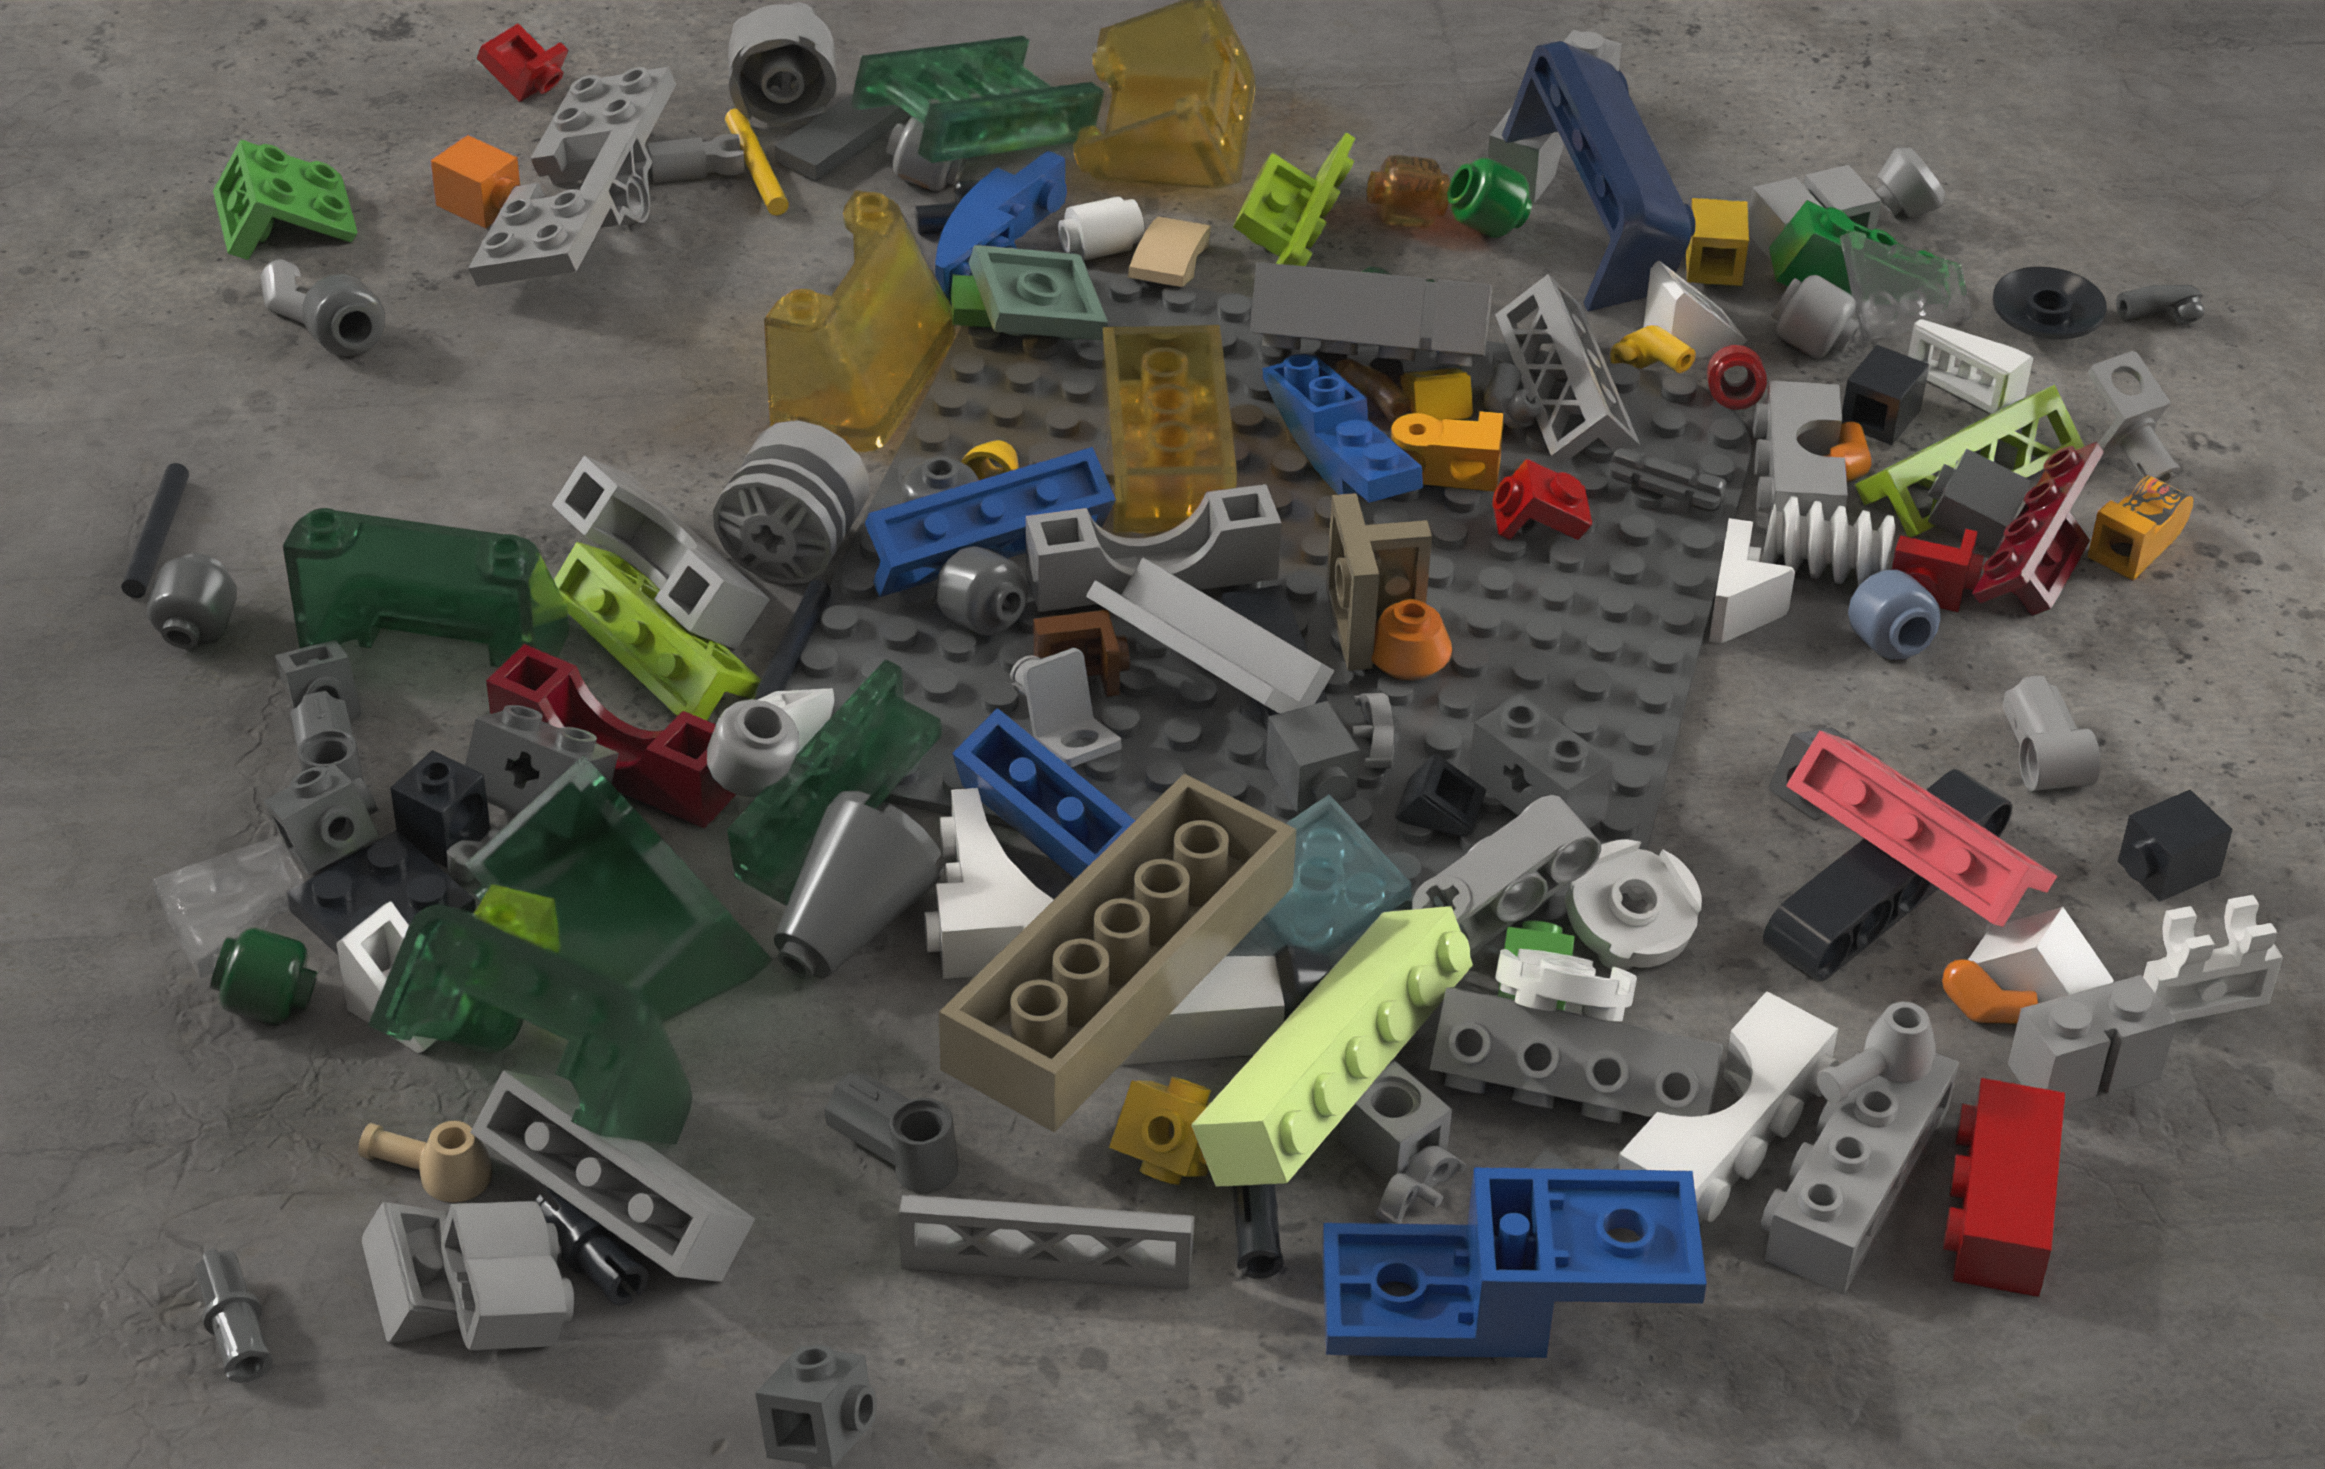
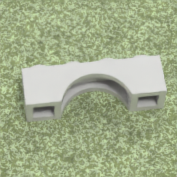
[1618,991,1839,1224]

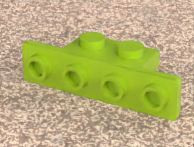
[1233,132,1355,266]

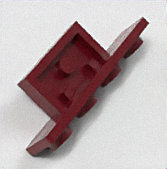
[1972,442,2104,616]

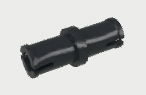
[535,1188,649,1306]

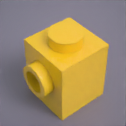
[1686,198,1749,286]

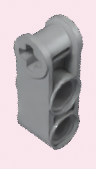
[1412,795,1602,956]

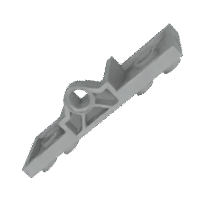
[468,66,676,286]

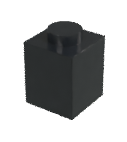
[1841,345,1930,445]
[2118,790,2233,902]

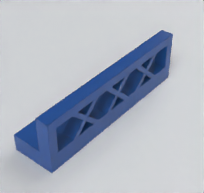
[865,447,1116,597]

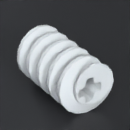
[1762,496,1895,586]

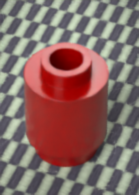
[1706,345,1767,410]

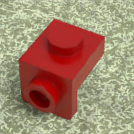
[476,23,569,102]
[1492,458,1592,540]
[1891,529,1985,612]

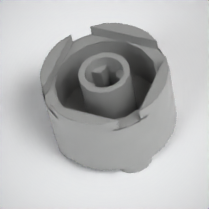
[728,2,837,130]

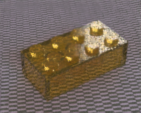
[1102,325,1237,533]

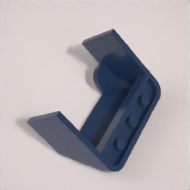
[1502,41,1696,312]

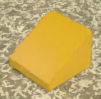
[1400,368,1473,420]

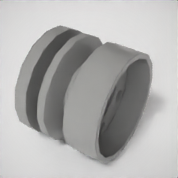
[713,420,870,585]

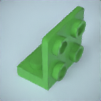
[213,139,357,260]

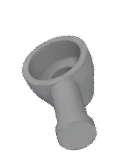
[1817,1002,1936,1103]

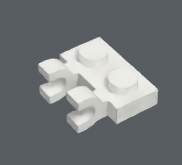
[2143,895,2283,1022]

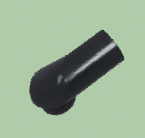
[915,180,979,233]

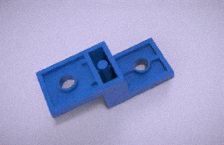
[1322,1168,1707,1358]

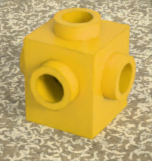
[1109,1077,1211,1185]

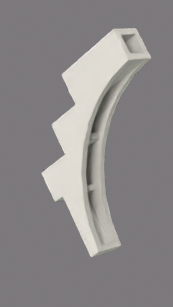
[924,788,1285,1065]

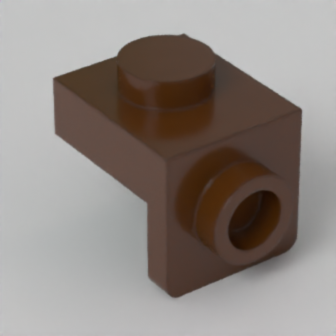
[1033,610,1130,697]

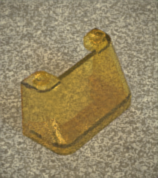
[1073,0,1255,189]
[764,190,956,452]

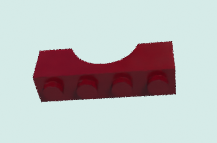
[486,644,737,829]

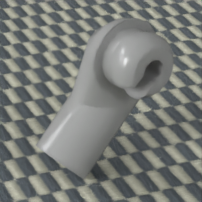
[260,259,306,324]

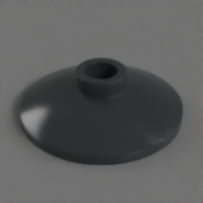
[1992,267,2107,340]

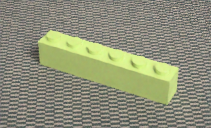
[1191,906,1473,1186]

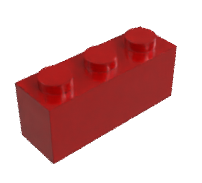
[1943,1078,2065,1297]

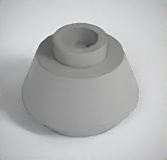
[1874,147,1945,218]

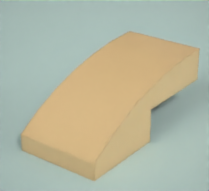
[1128,216,1211,287]

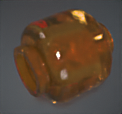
[1366,154,1450,228]

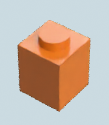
[431,135,520,228]

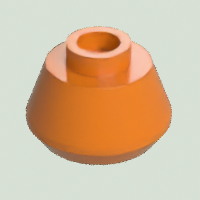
[1371,599,1452,680]

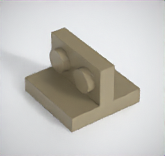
[1326,493,1432,671]

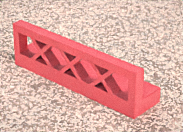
[1786,730,2057,927]

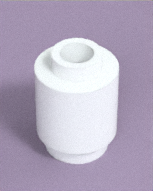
[1058,196,1144,261]

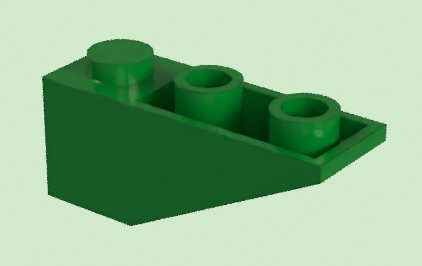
[1769,200,1951,303]

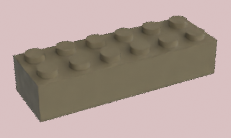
[939,774,1296,1133]

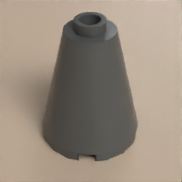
[774,791,944,979]

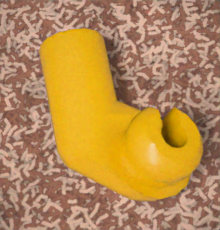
[1610,325,1696,373]

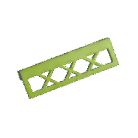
[1854,384,2084,538]
[546,542,761,720]

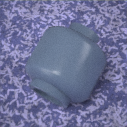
[1848,570,1941,660]

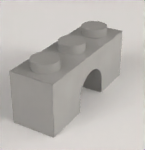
[1753,380,1848,530]

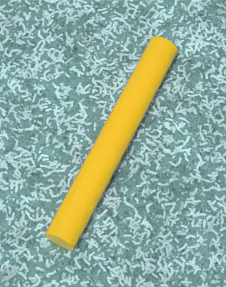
[725,108,789,216]

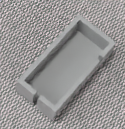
[1250,262,1492,367]

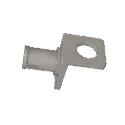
[2088,351,2181,484]
[1010,648,1122,767]

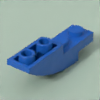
[935,150,1067,314]
[1263,354,1423,503]

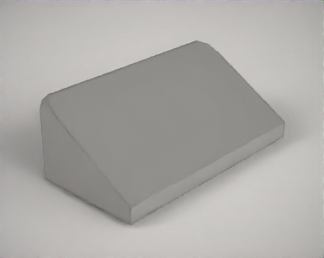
[362,1202,460,1343]

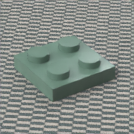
[969,245,1108,341]

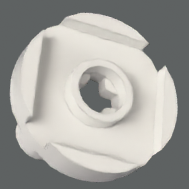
[1564,839,1702,971]
[1495,949,1637,1022]

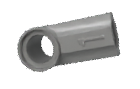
[2002,676,2101,791]

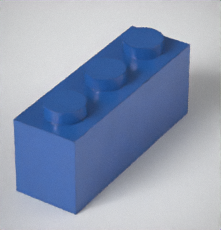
[952,708,1136,879]

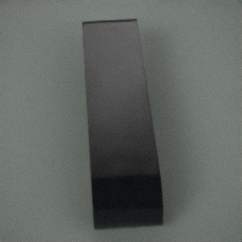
[1763,769,2013,981]

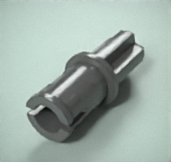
[194,1248,273,1383]

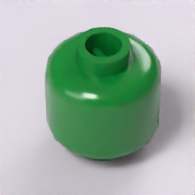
[1447,157,1532,239]

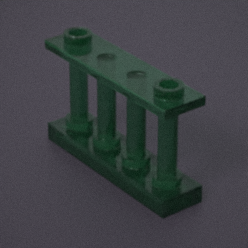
[851,35,1104,163]

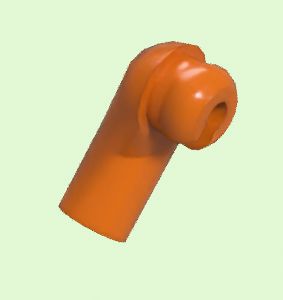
[1822,422,1872,482]
[1942,959,2038,1024]

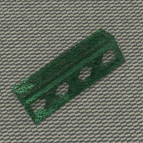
[727,659,942,906]

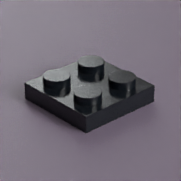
[286,830,477,955]

